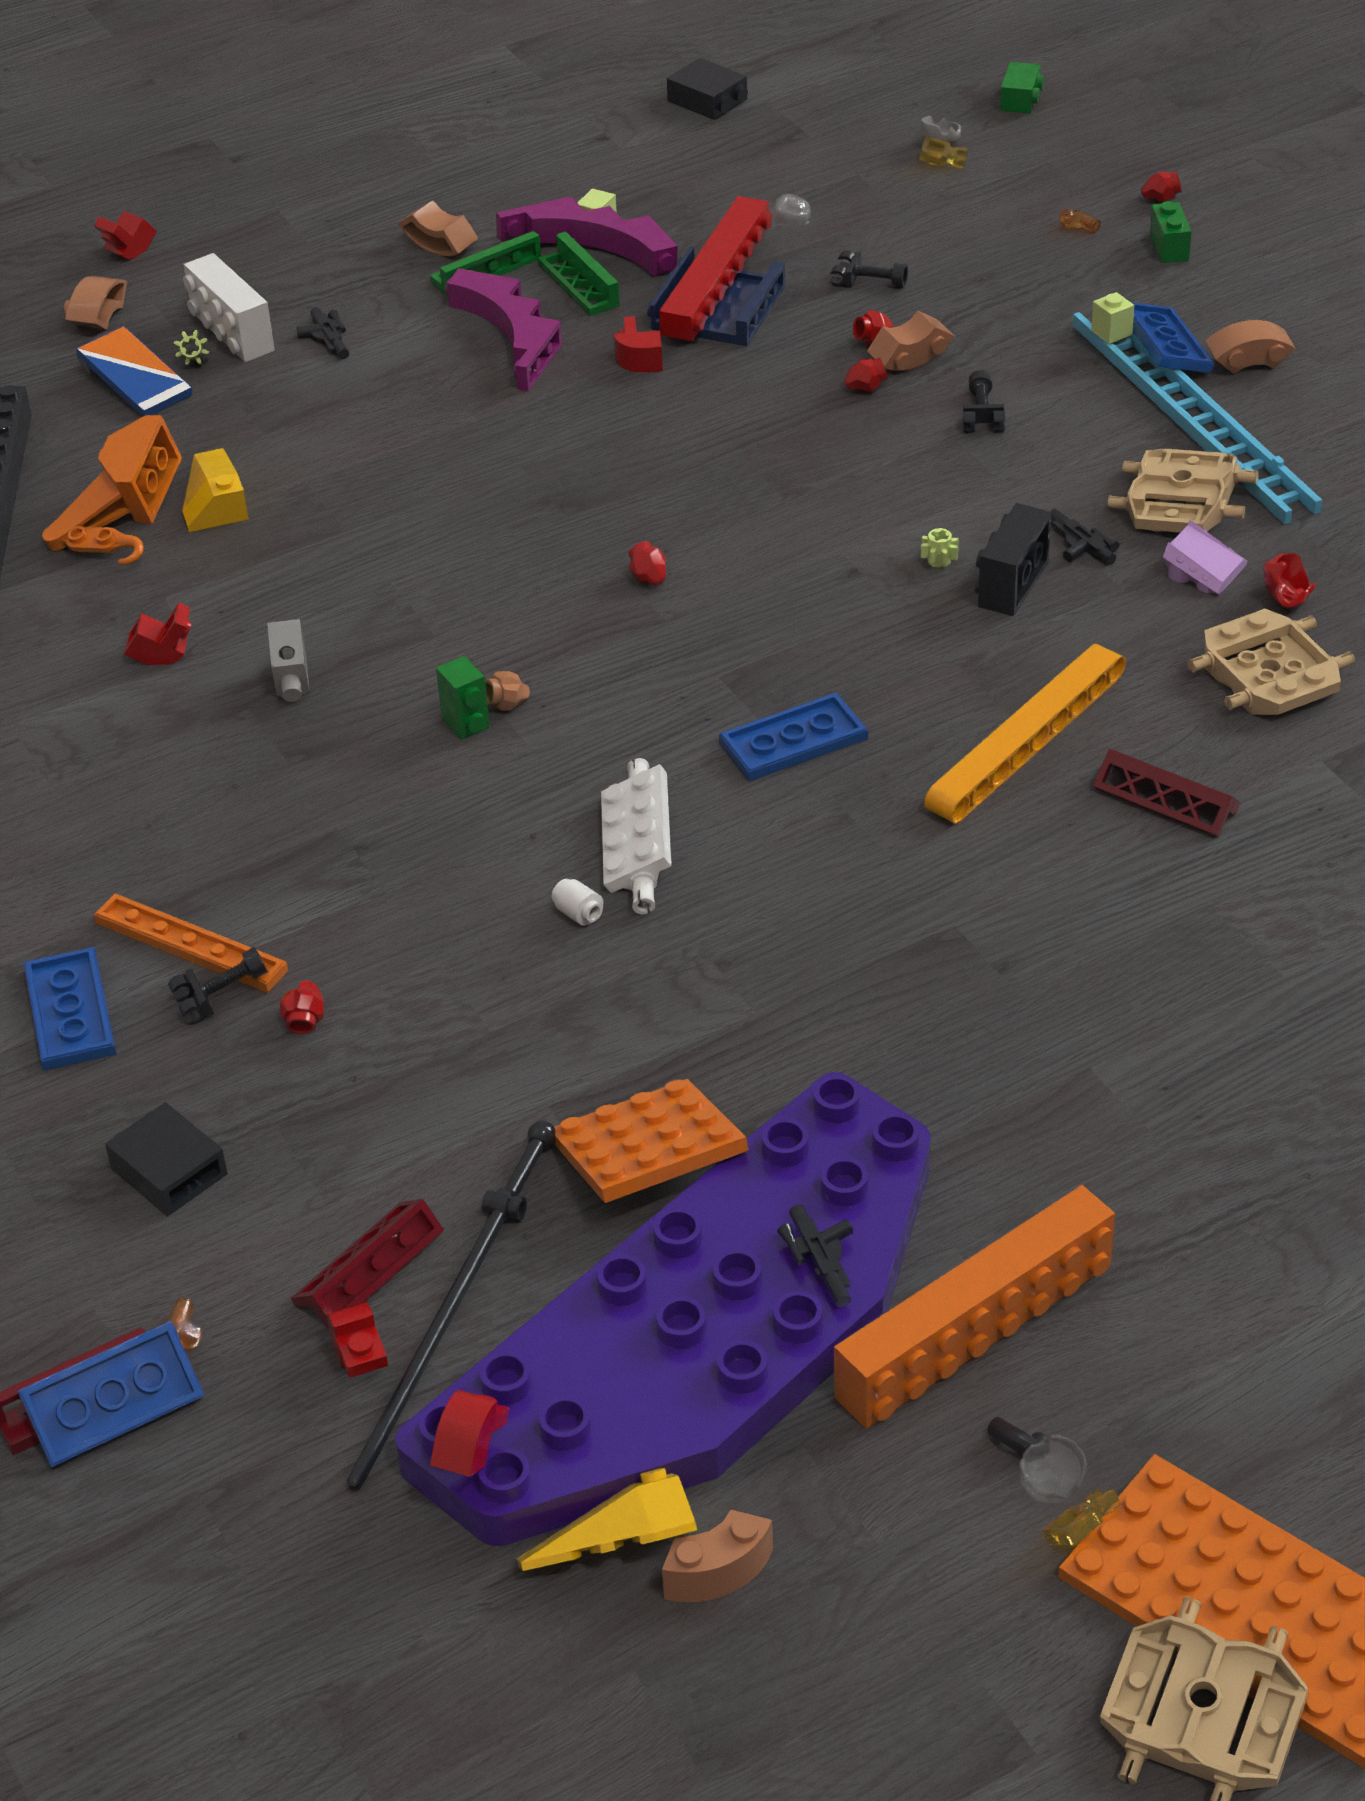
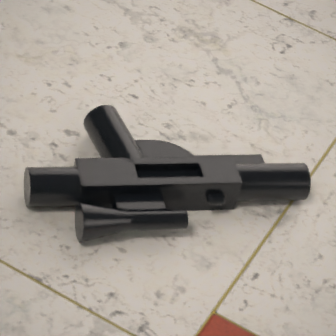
[296,307,349,359]
[1050,508,1120,565]
[777,1204,853,1307]

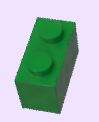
[1000,62,1045,114]
[1150,201,1192,263]
[436,656,490,740]

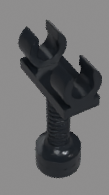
[830,251,908,288]
[962,370,1005,431]
[168,947,268,1025]

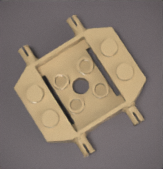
[1108,449,1259,532]
[1187,609,1355,715]
[1100,1597,1308,1801]

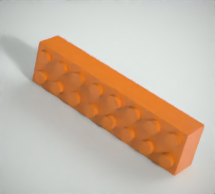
[834,1185,1115,1429]

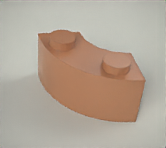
[397,200,478,256]
[64,276,127,330]
[867,311,955,371]
[1205,320,1296,374]
[662,1510,773,1602]

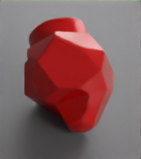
[1141,171,1182,203]
[853,310,895,345]
[844,357,888,393]
[628,541,666,586]
[280,980,324,1034]

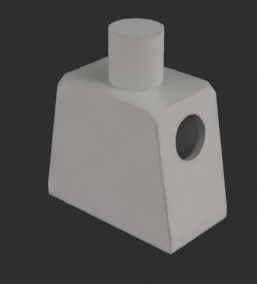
[267,619,309,702]

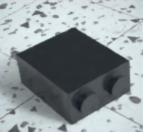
[666,58,748,120]
[105,1102,228,1217]

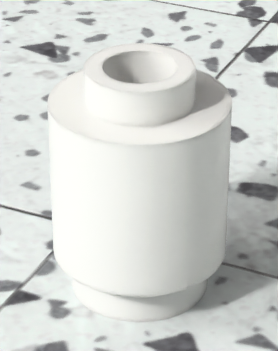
[552,879,603,926]

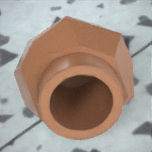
[485,671,530,711]

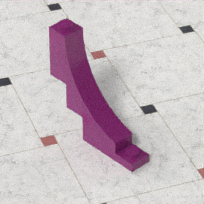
[496,196,678,276]
[446,269,562,392]

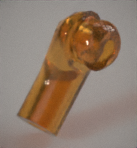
[1059,209,1101,233]
[168,1298,202,1349]

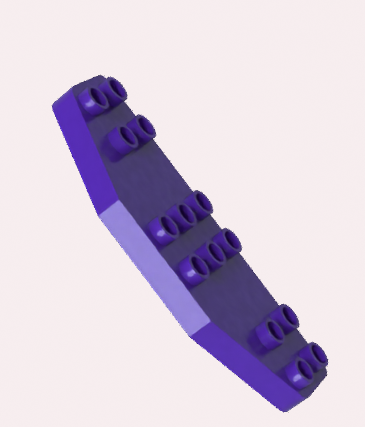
[395,1072,931,1546]

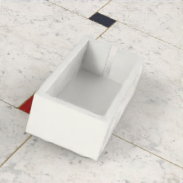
[183,253,275,362]

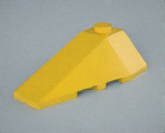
[182,448,249,532]
[517,1468,697,1571]

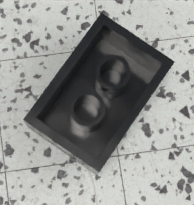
[975,503,1052,617]

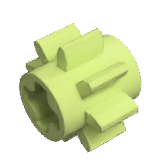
[174,330,210,366]
[921,528,959,568]

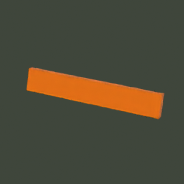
[94,893,288,993]

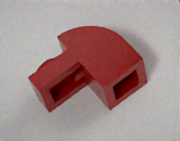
[94,211,157,259]
[614,316,663,372]
[124,602,192,665]
[327,1302,389,1378]
[430,1390,510,1477]

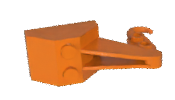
[42,415,182,565]

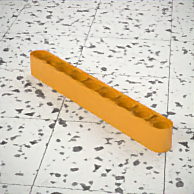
[924,644,1126,824]

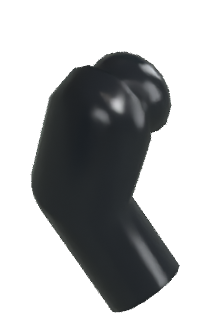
[988,1417,1051,1461]

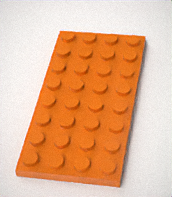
[1058,1454,1365,1769]

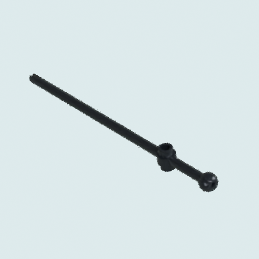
[347,1120,556,1491]

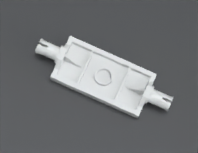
[601,758,671,914]

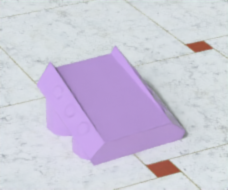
[1162,520,1248,596]

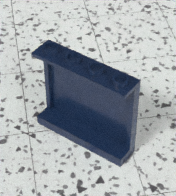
[647,246,785,346]

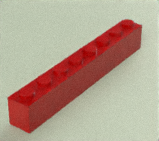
[659,196,772,341]

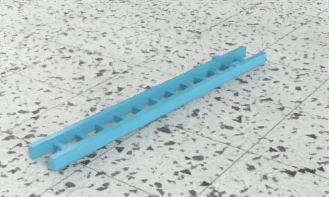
[1073,312,1322,525]

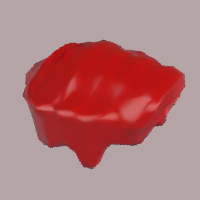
[1263,553,1316,609]

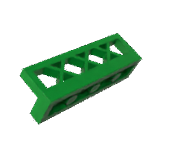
[430,231,541,296]
[538,231,620,316]

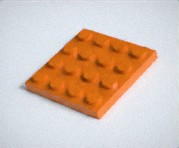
[554,1079,749,1203]

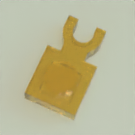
[919,136,968,169]
[1042,1489,1122,1548]

